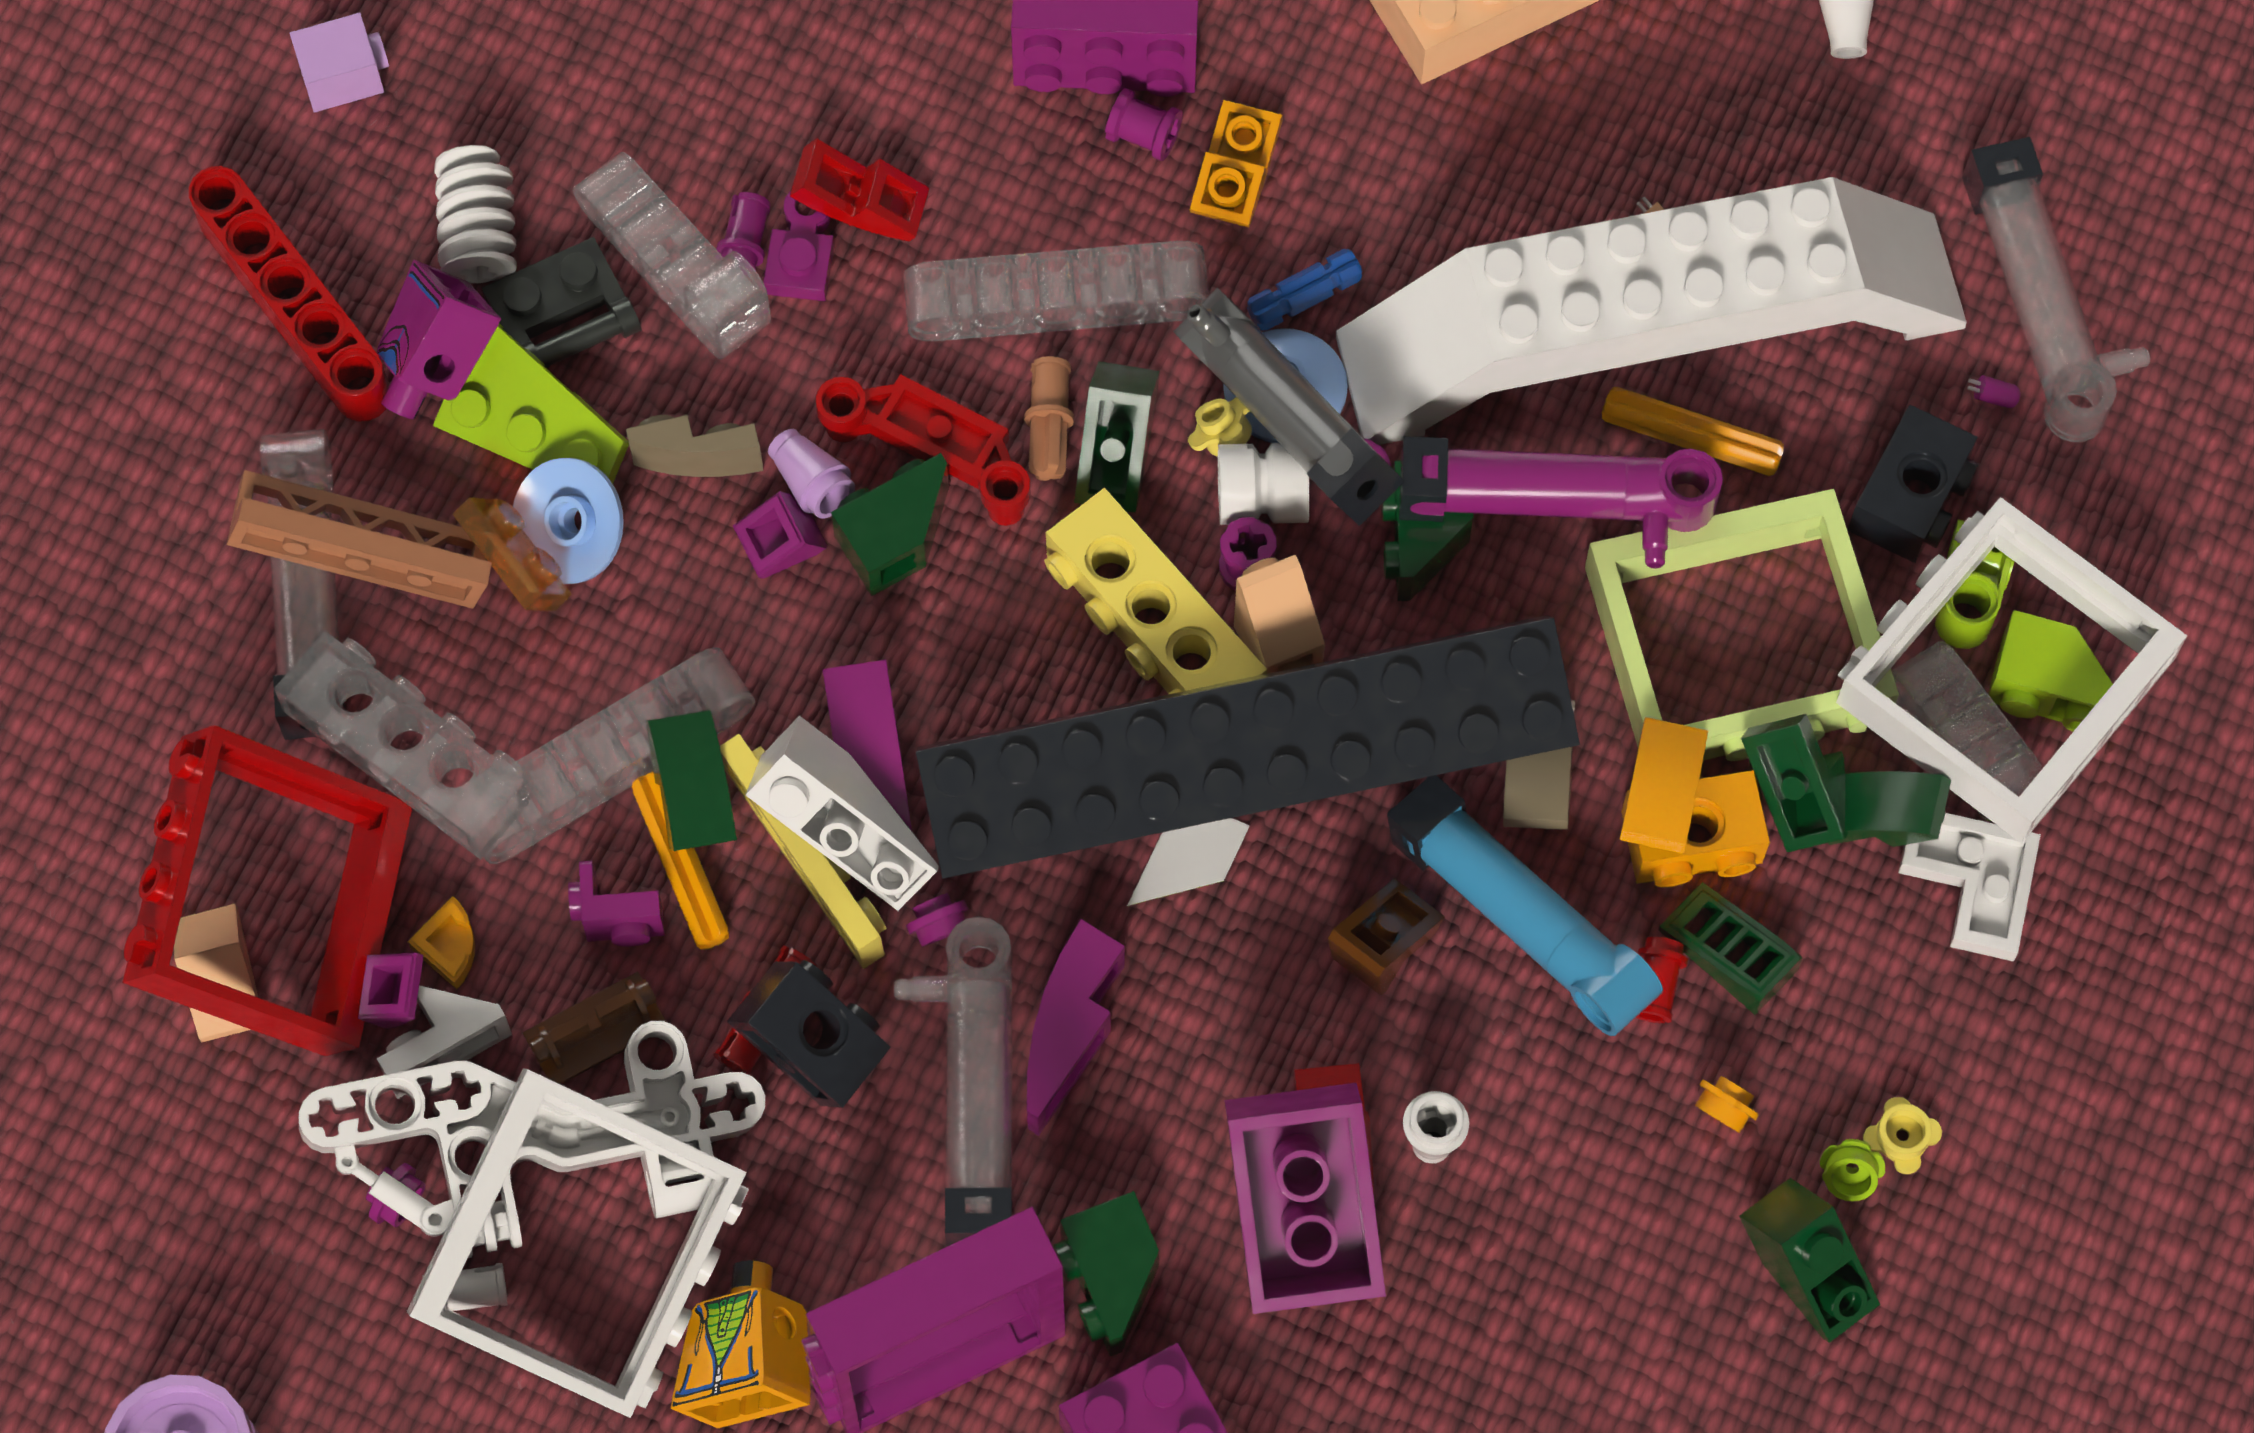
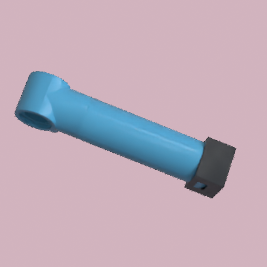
[1387,775,1663,1036]

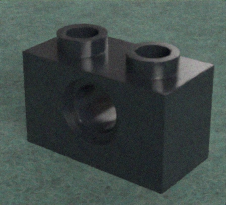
[1847,405,1980,563]
[727,960,891,1108]

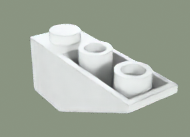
[746,716,939,911]

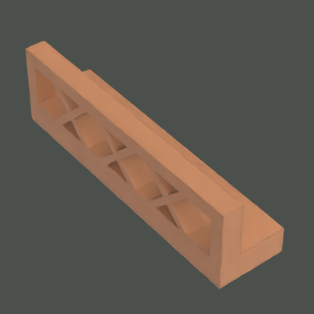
[226,470,492,609]

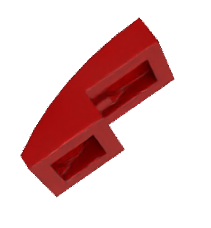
[789,138,929,241]

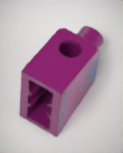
[377,260,501,419]

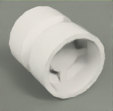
[1218,443,1309,525]

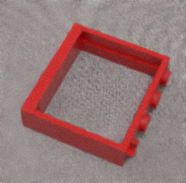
[122,725,413,1056]

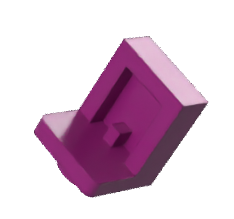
[568,860,665,947]

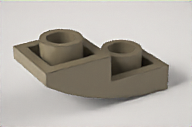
[626,415,764,477]
[1503,700,1576,829]

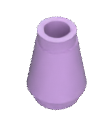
[768,429,855,519]

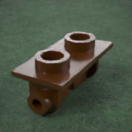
[522,971,666,1085]

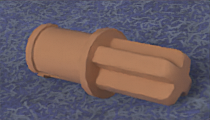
[1024,356,1074,481]

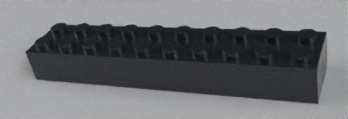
[916,615,1580,879]

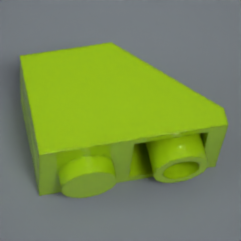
[1986,610,2113,732]

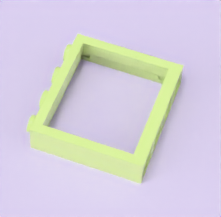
[1585,489,1899,761]

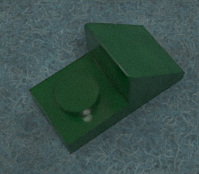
[1741,714,1848,852]

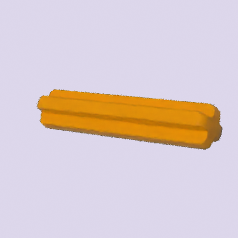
[1602,386,1784,476]
[632,772,729,950]

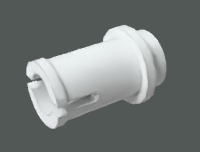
[423,1263,508,1311]

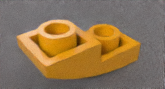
[1189,100,1283,227]
[1620,717,1708,854]

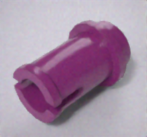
[715,192,771,275]

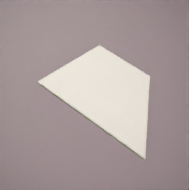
[1127,818,1250,906]

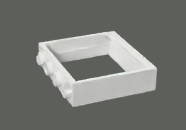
[1836,497,2187,844]
[407,1068,749,1418]

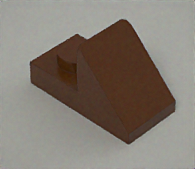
[1328,878,1445,995]

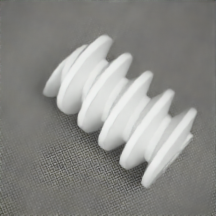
[434,145,517,283]

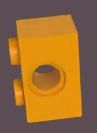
[1621,770,1770,887]

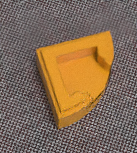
[408,896,475,989]

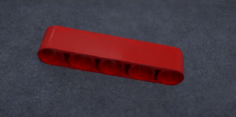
[189,166,389,422]

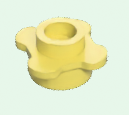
[1188,397,1252,456]
[1863,1097,1942,1174]

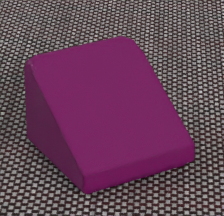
[733,491,827,579]
[358,953,424,1028]

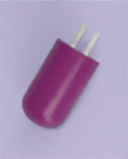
[1967,375,2021,408]

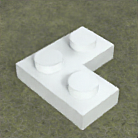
[1898,813,2041,961]

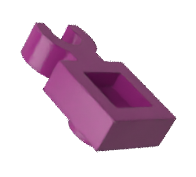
[763,192,834,301]

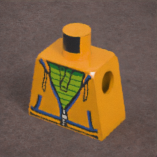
[671,1260,811,1428]

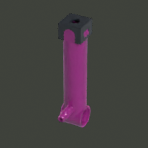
[1399,436,1723,569]

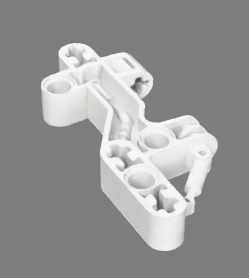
[299,1021,765,1258]

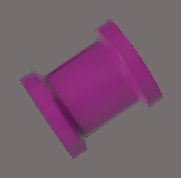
[1105,88,1183,161]
[1219,517,1277,591]

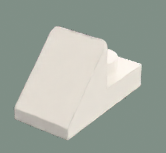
[377,985,512,1099]

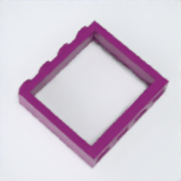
[801,1207,1065,1433]

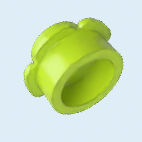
[1820,1139,1885,1201]

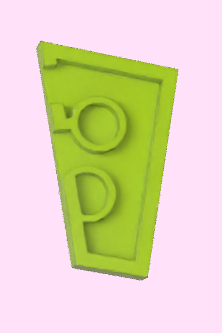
[433,323,629,484]

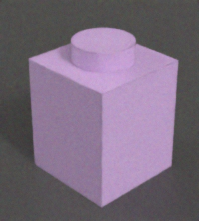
[290,13,389,113]

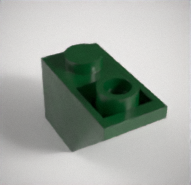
[831,453,949,597]
[1381,461,1473,601]
[1739,1178,1881,1343]
[1053,1191,1159,1357]

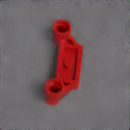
[816,374,1031,526]

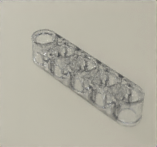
[903,241,1209,341]
[454,647,756,864]

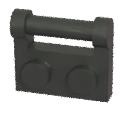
[482,237,642,368]

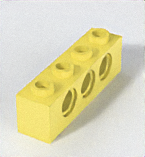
[1045,488,1267,695]

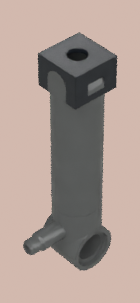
[1173,287,1405,526]

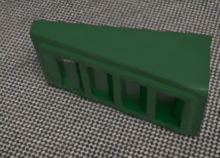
[1658,882,1803,1015]

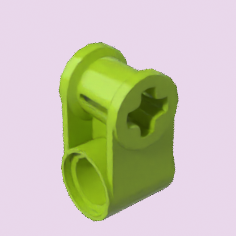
[1935,519,2015,649]

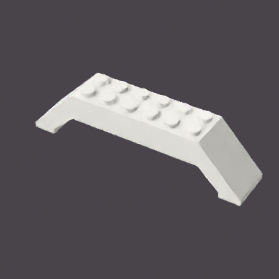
[1336,177,1967,445]

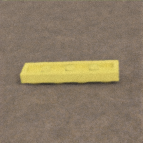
[720,734,886,969]

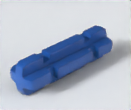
[1247,249,1362,330]

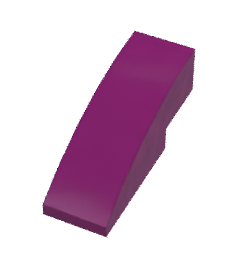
[823,660,912,832]
[1027,919,1125,1136]

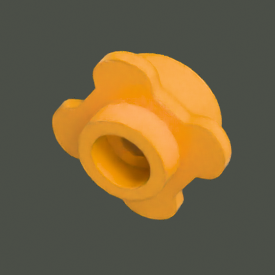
[1695,1076,1759,1133]

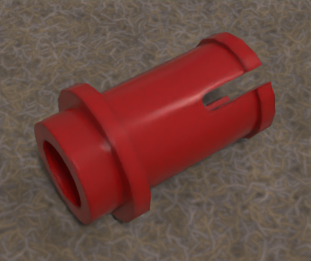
[1636,937,1688,1023]

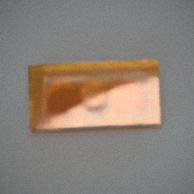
[453,497,572,611]

